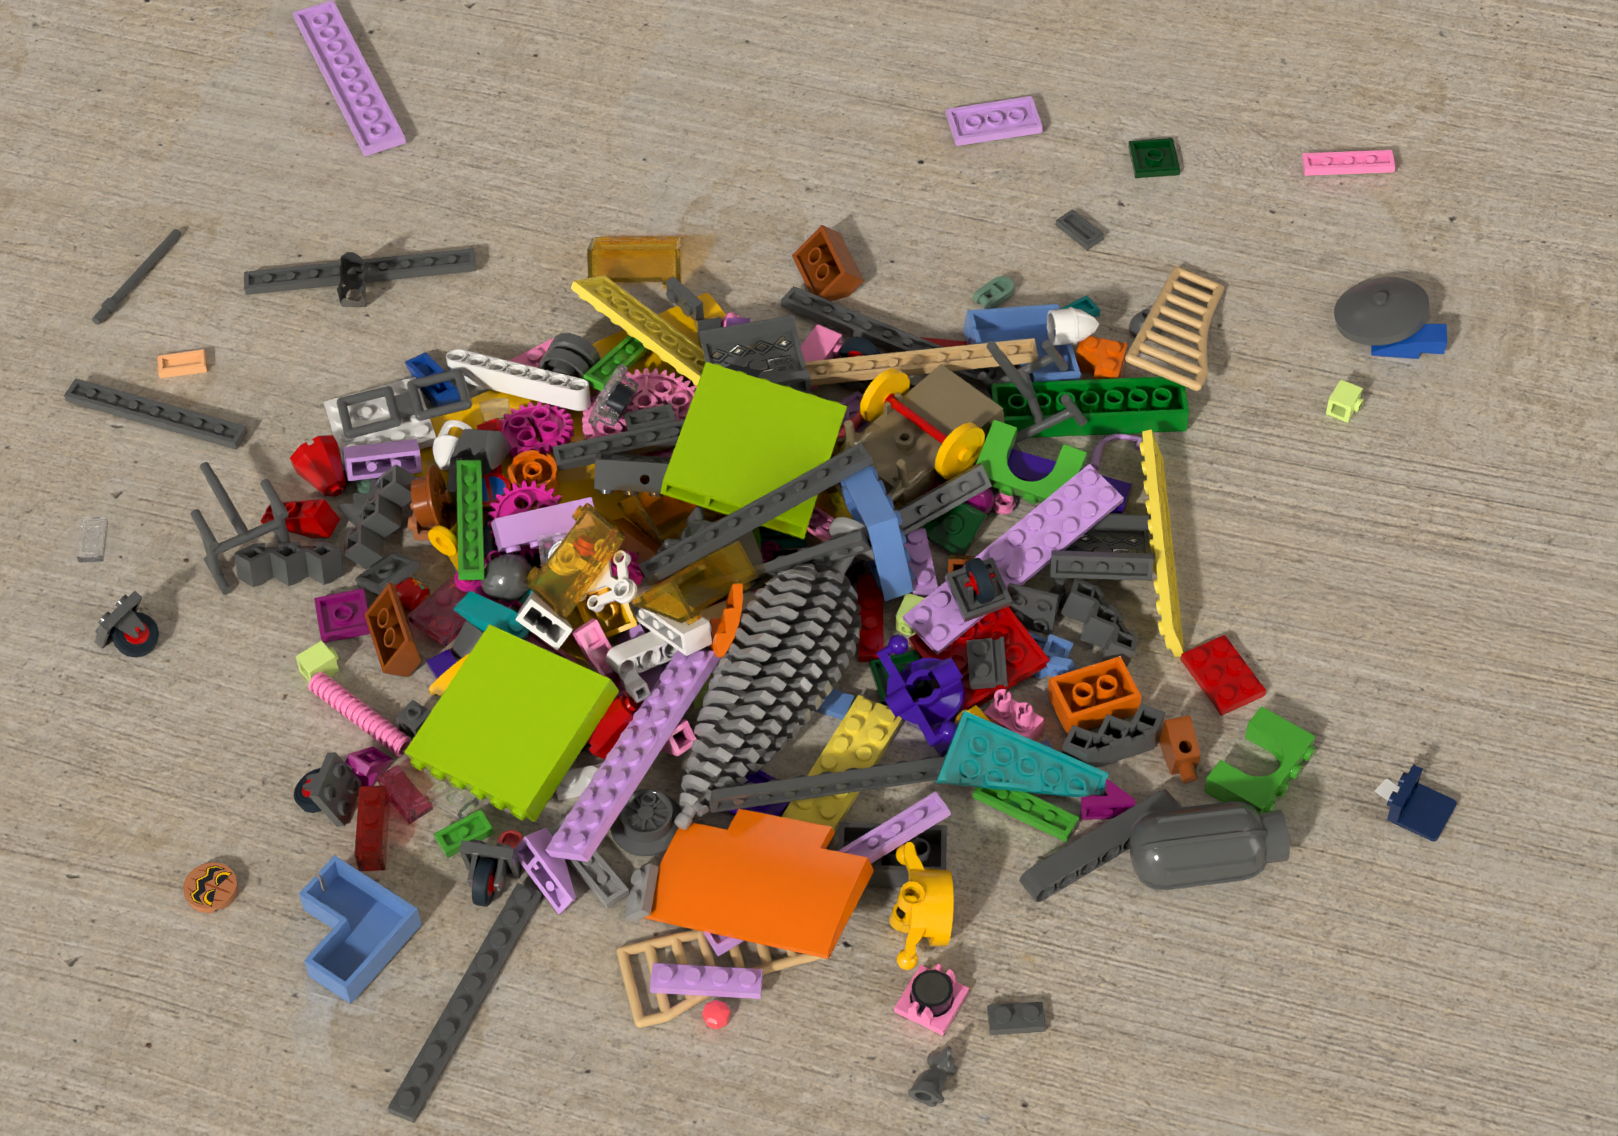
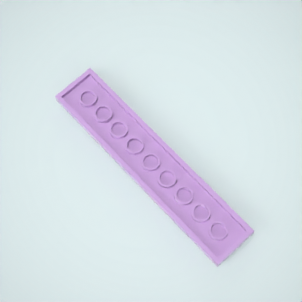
[293,0,406,157]
[903,464,1124,655]
[545,650,721,862]

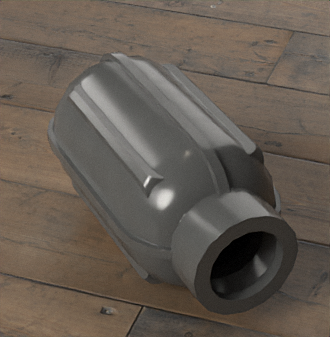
[1129,801,1290,890]

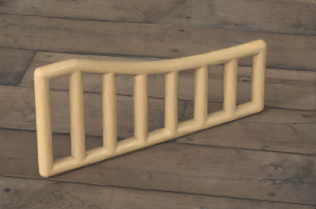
[1125,267,1224,391]
[617,929,824,1028]

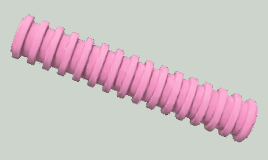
[308,672,412,757]

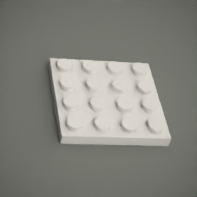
[324,377,436,471]

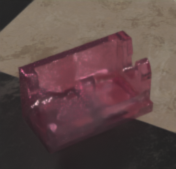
[377,765,433,824]

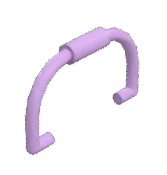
[1090,433,1142,484]

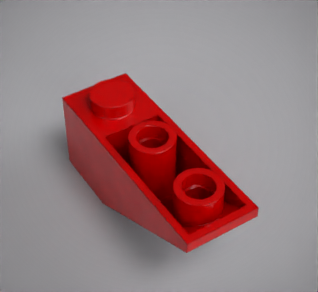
[260,499,340,538]

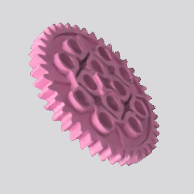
[582,368,697,457]

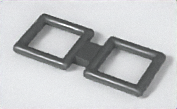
[336,369,472,439]

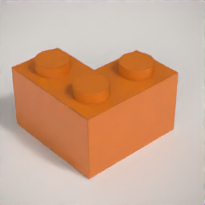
[1075,336,1128,380]

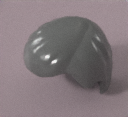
[481,553,534,602]

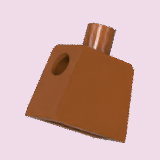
[1158,715,1201,783]

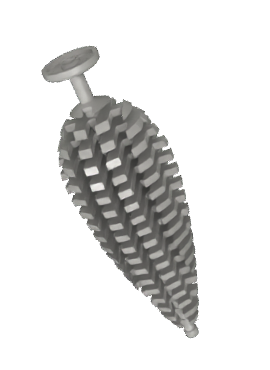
[674,517,875,830]

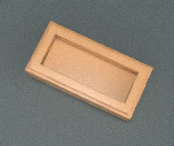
[158,349,207,378]

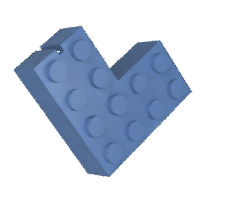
[963,304,1081,382]
[840,465,915,602]
[299,855,421,1004]

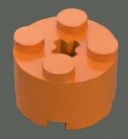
[508,450,559,508]

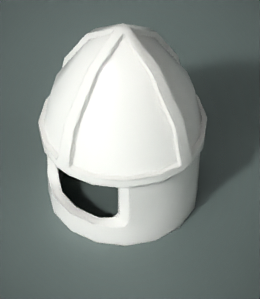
[1047,307,1099,346]
[432,420,472,471]

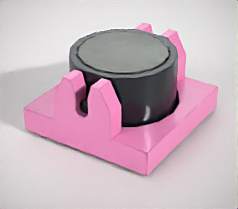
[894,964,969,1036]

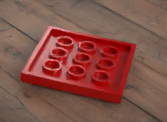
[908,607,1050,711]

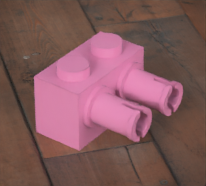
[984,689,1044,741]

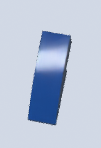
[1371,324,1447,359]
[405,352,461,407]

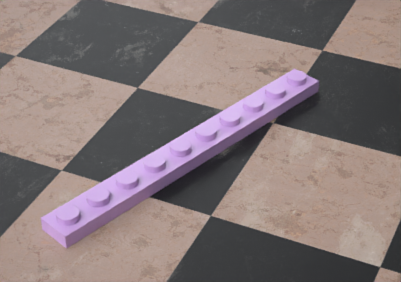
[703,791,951,956]

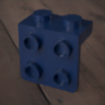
[1387,764,1457,842]

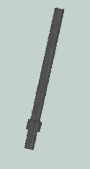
[92,229,181,325]

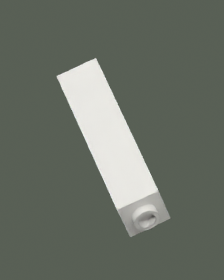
[515,588,573,650]

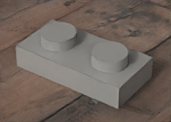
[625,863,659,922]

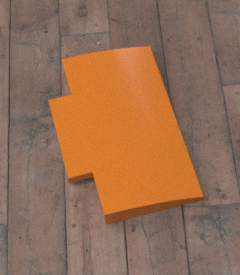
[643,809,874,959]

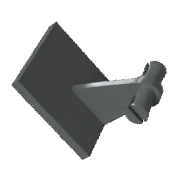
[1008,578,1066,634]

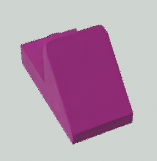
[345,746,394,789]
[1080,779,1135,820]

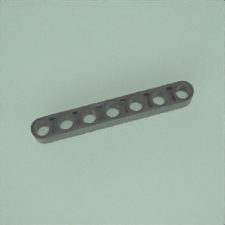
[1019,789,1182,902]

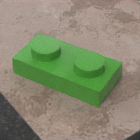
[434,809,494,858]

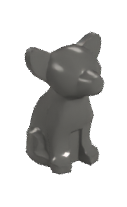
[908,1046,958,1107]

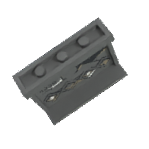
[700,315,811,393]
[1050,513,1154,581]

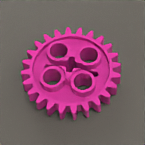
[500,402,574,459]
[488,481,562,561]

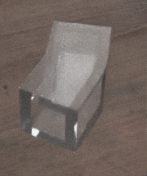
[479,398,510,422]

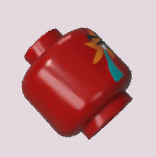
[395,577,432,615]

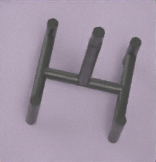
[977,340,1087,451]
[190,462,291,595]

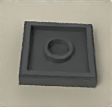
[355,552,421,595]

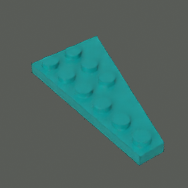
[935,710,1109,798]

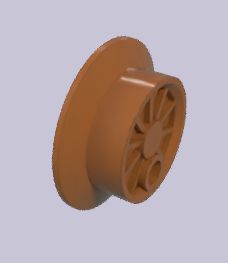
[411,465,452,530]

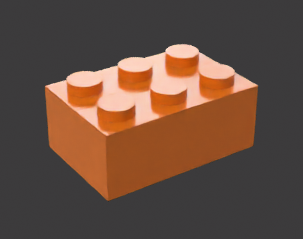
[1047,656,1141,735]

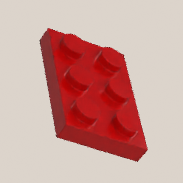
[1180,635,1266,716]

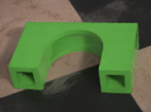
[976,420,1087,505]
[1204,706,1316,812]

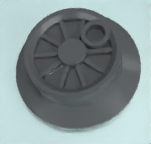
[610,789,682,856]

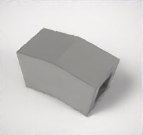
[620,668,651,703]

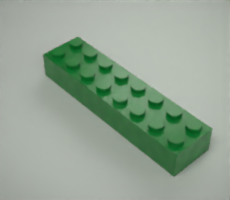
[991,377,1189,438]

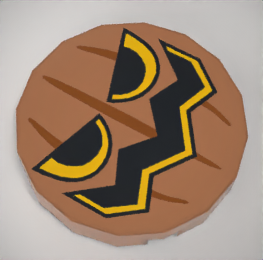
[183,862,238,913]

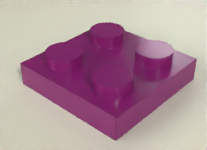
[314,588,370,643]

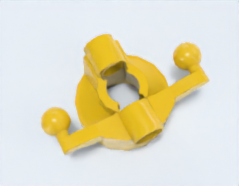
[889,842,954,970]

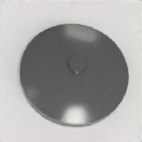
[1334,277,1430,345]

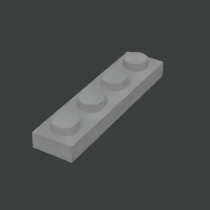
[547,818,629,909]

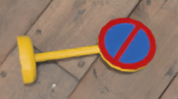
[428,473,511,556]

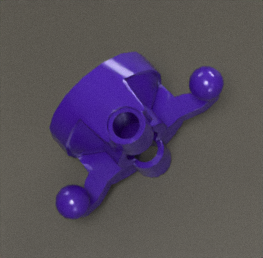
[876,634,966,747]

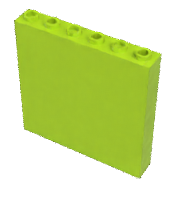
[660,362,847,539]
[404,624,619,822]

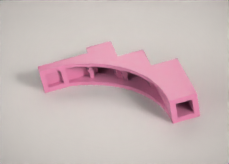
[572,619,697,757]

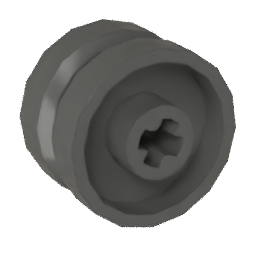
[539,333,600,379]

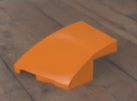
[709,584,743,658]

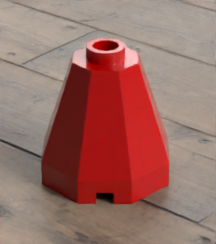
[290,435,347,497]
[588,695,638,760]

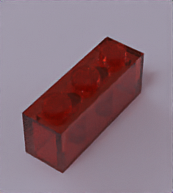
[355,785,390,871]

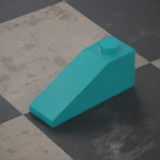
[453,591,531,641]

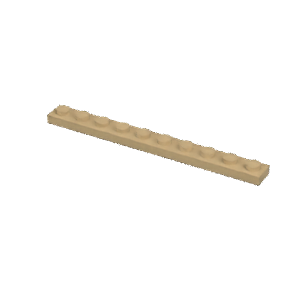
[805,338,1038,386]

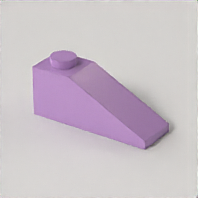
[514,828,576,915]

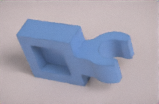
[1033,656,1076,678]

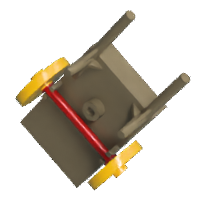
[834,364,1005,506]

